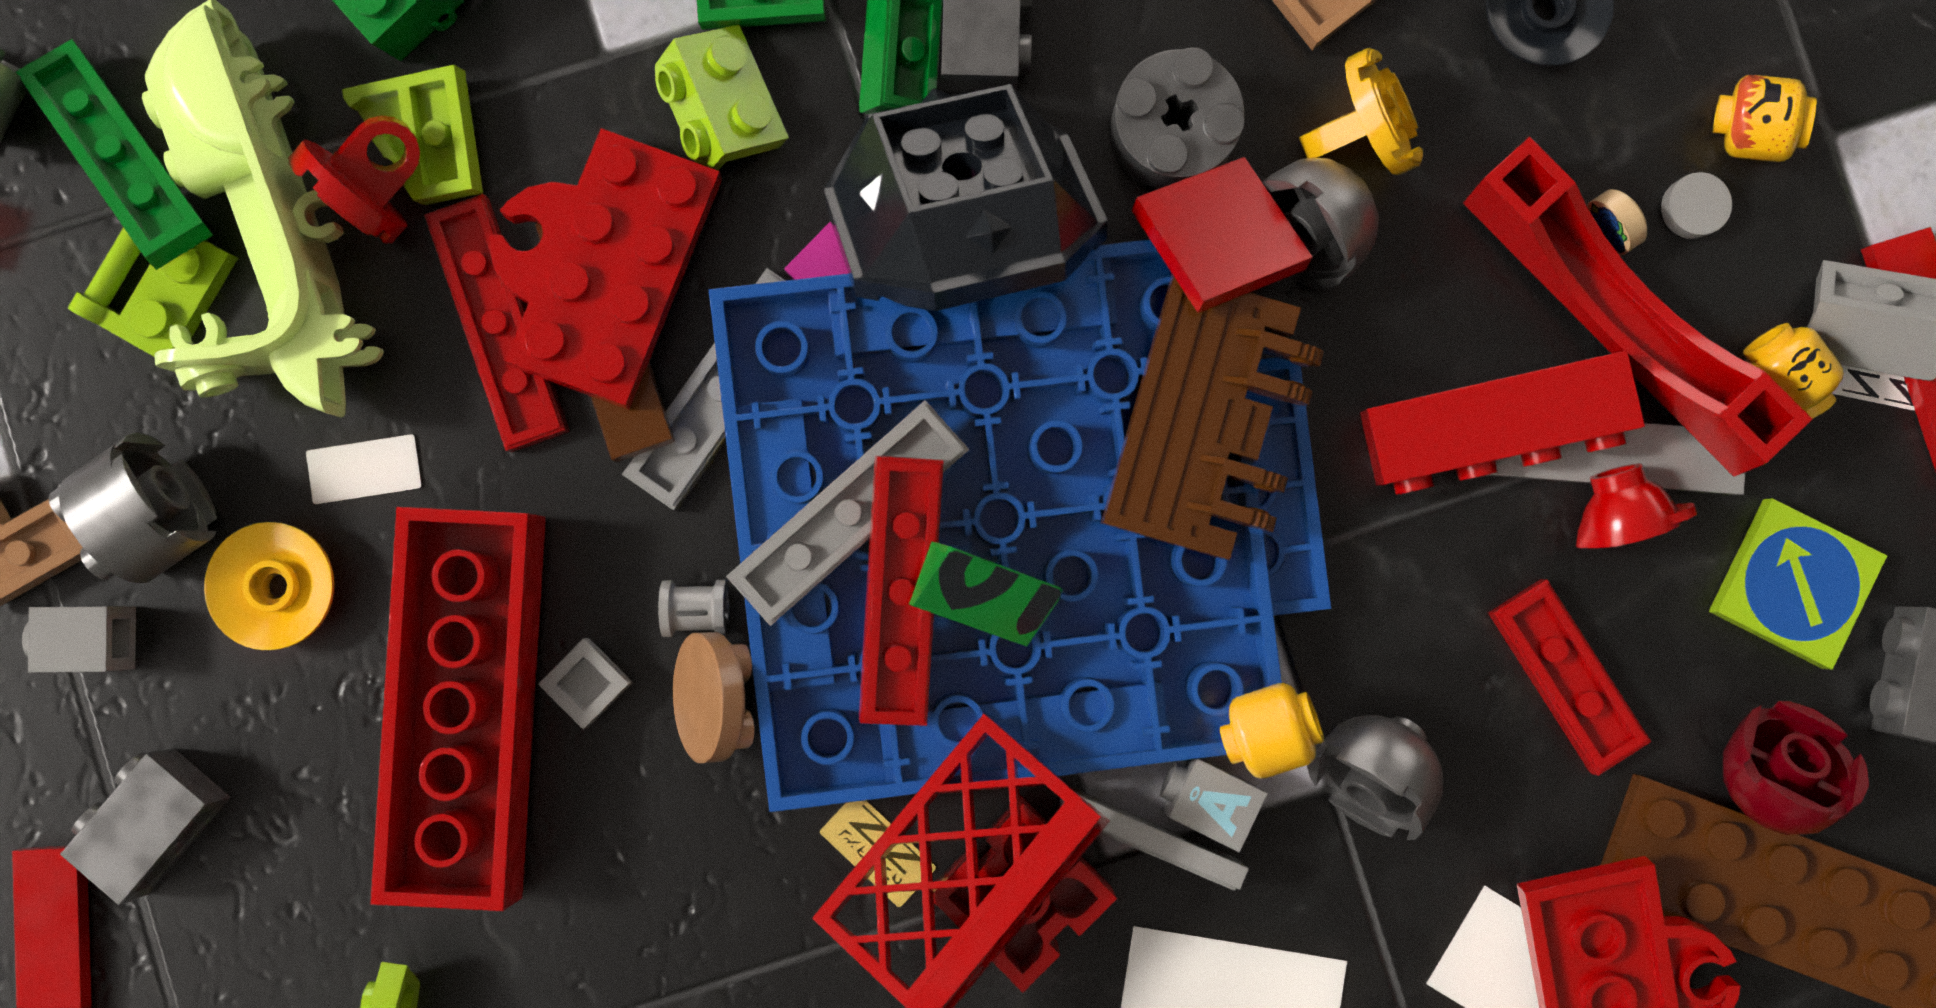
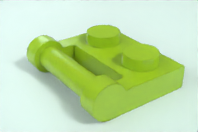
[68,227,238,357]

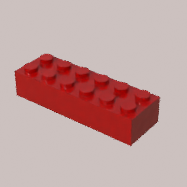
[371,507,546,911]

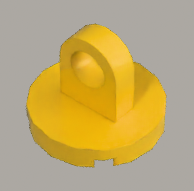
[1299,48,1423,175]

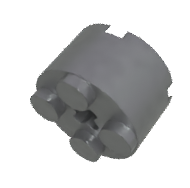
[1110,47,1244,189]
[49,433,217,583]

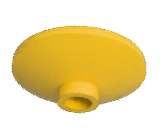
[204,522,335,650]

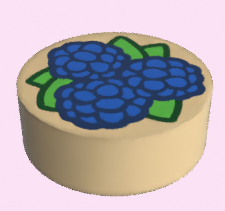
[1586,189,1647,256]

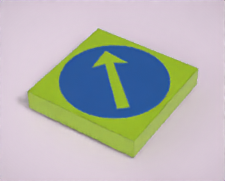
[1709,498,1887,670]

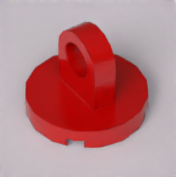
[288,115,420,244]

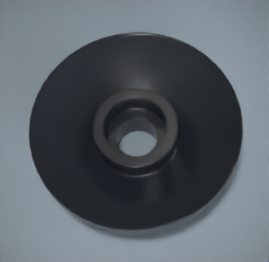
[1486,0,1614,67]

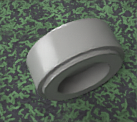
[1661,172,1732,239]

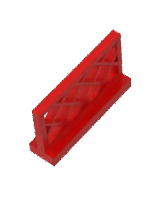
[812,714,1110,1008]

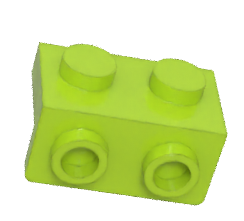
[655,25,789,171]

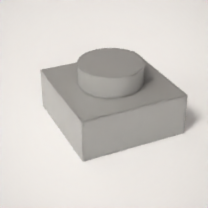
[538,638,633,729]

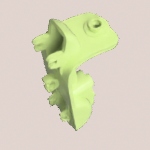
[142,0,384,418]

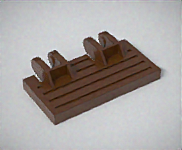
[1100,274,1324,560]

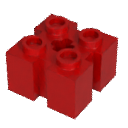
[933,795,1117,993]

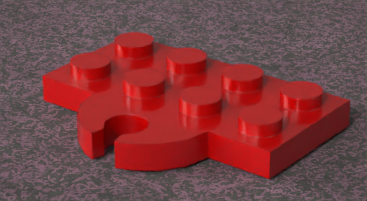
[489,128,722,410]
[1517,856,1741,1008]

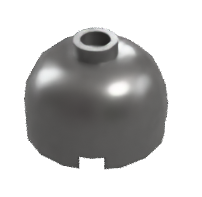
[1262,158,1379,290]
[1307,715,1443,840]

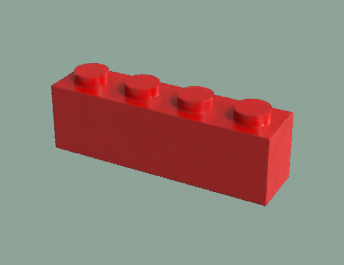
[1360,350,1645,495]

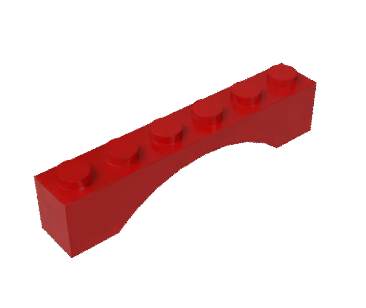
[1463,137,1812,477]

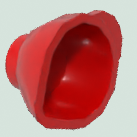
[1576,463,1697,548]

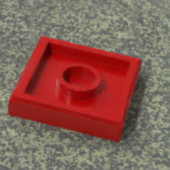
[1131,157,1313,313]

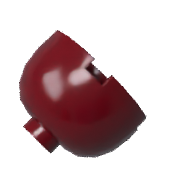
[1723,701,1869,835]

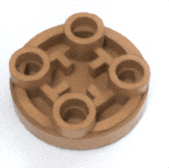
[673,632,754,763]

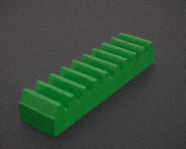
[16,39,213,270]

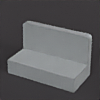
[1808,260,1936,381]

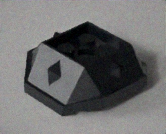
[824,84,1108,311]

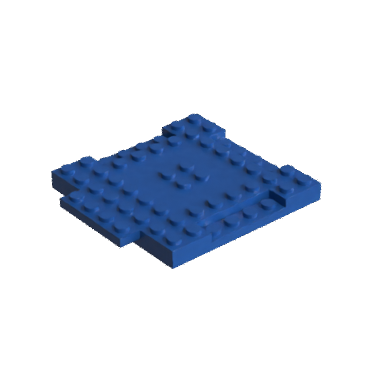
[708,240,1331,812]

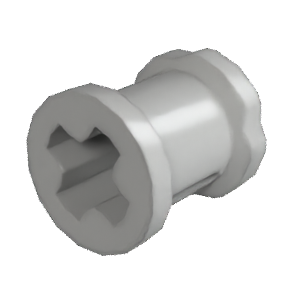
[658,580,731,637]

